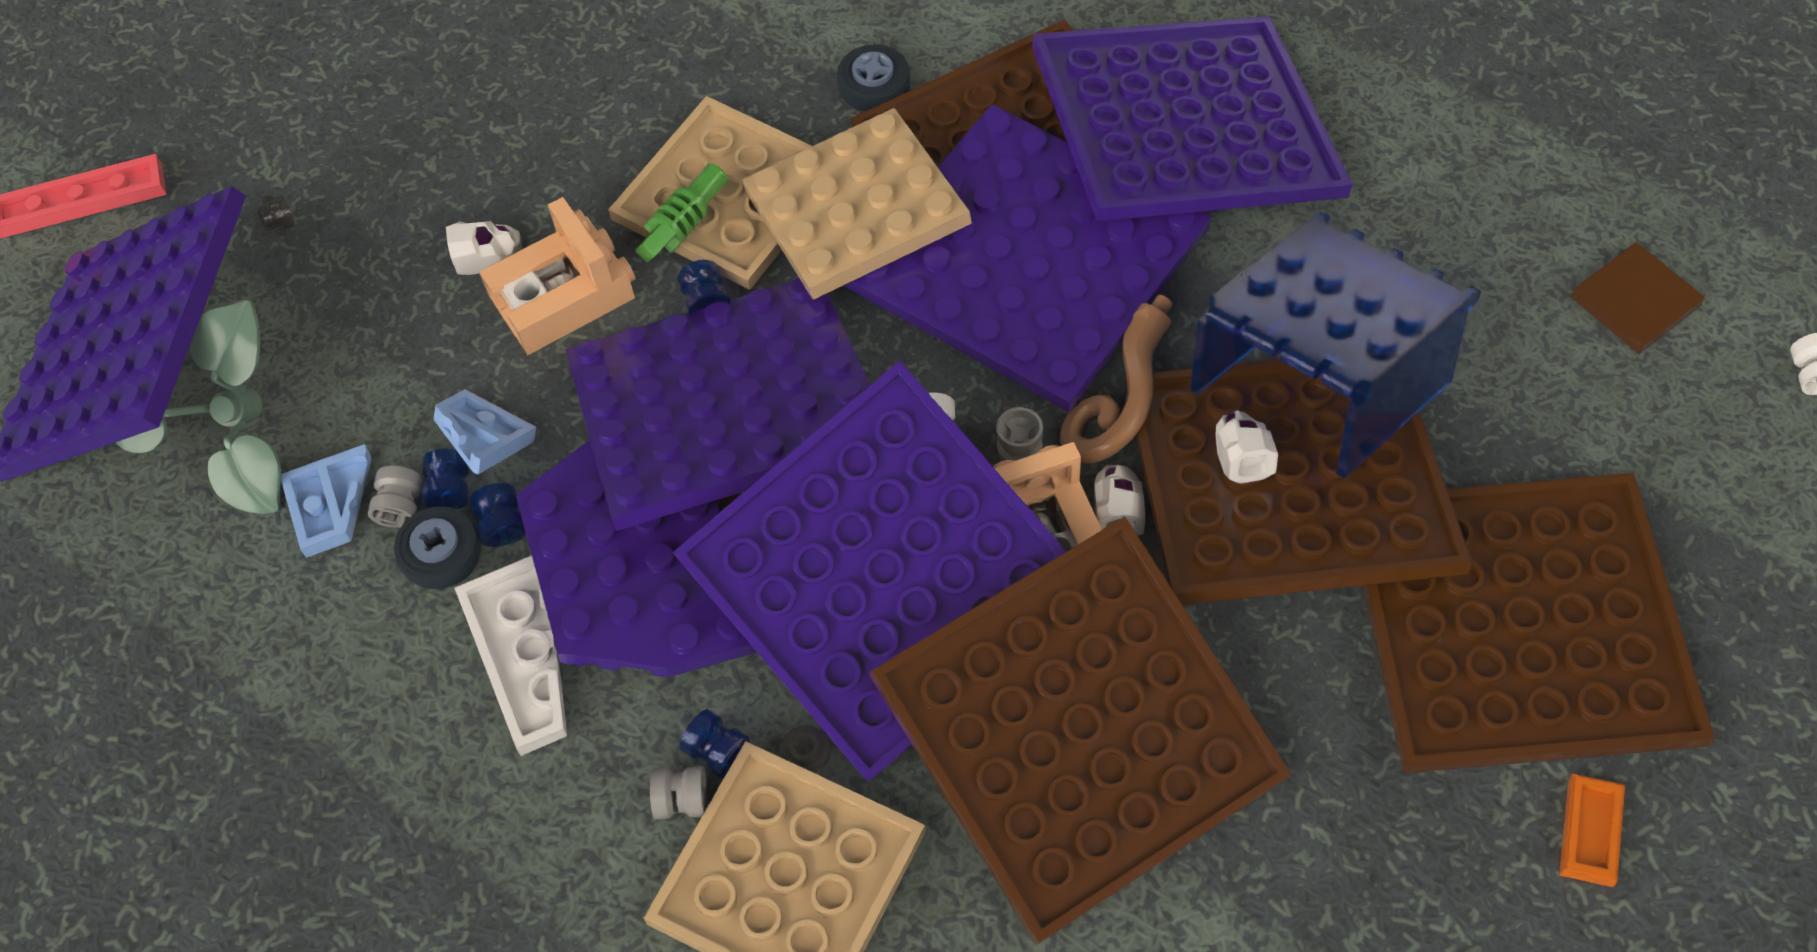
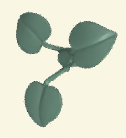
[115,300,281,514]

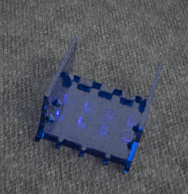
[1191,212,1481,478]

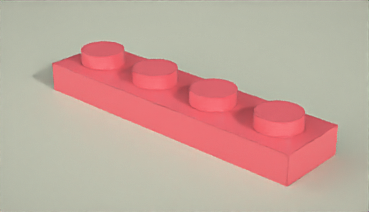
[0,154,167,239]

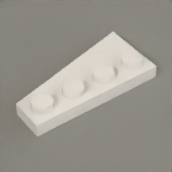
[455,556,567,756]

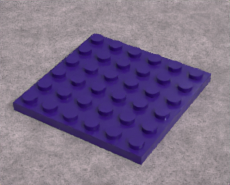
[1032,16,1353,221]
[845,104,1212,412]
[0,186,246,482]
[565,278,870,531]
[672,361,1067,782]

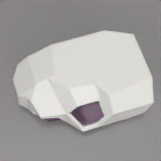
[446,221,522,275]
[1216,411,1278,483]
[1094,465,1145,536]

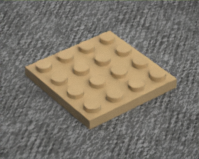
[608,96,812,290]
[742,108,972,300]
[643,741,926,952]

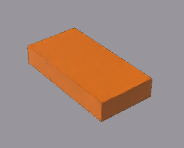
[1559,773,1625,887]

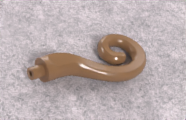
[1060,295,1173,464]

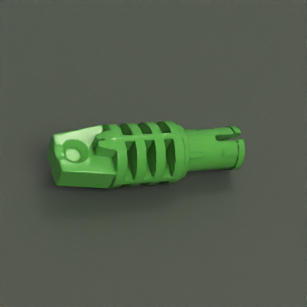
[635,163,728,263]

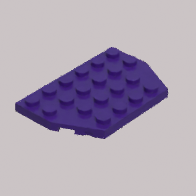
[516,440,757,678]

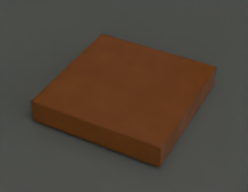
[1571,242,1705,354]

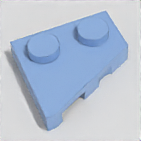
[434,389,536,474]
[281,444,372,558]

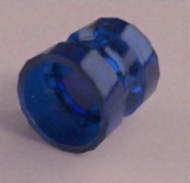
[677,260,731,315]
[421,449,469,510]
[470,483,526,548]
[679,709,750,778]

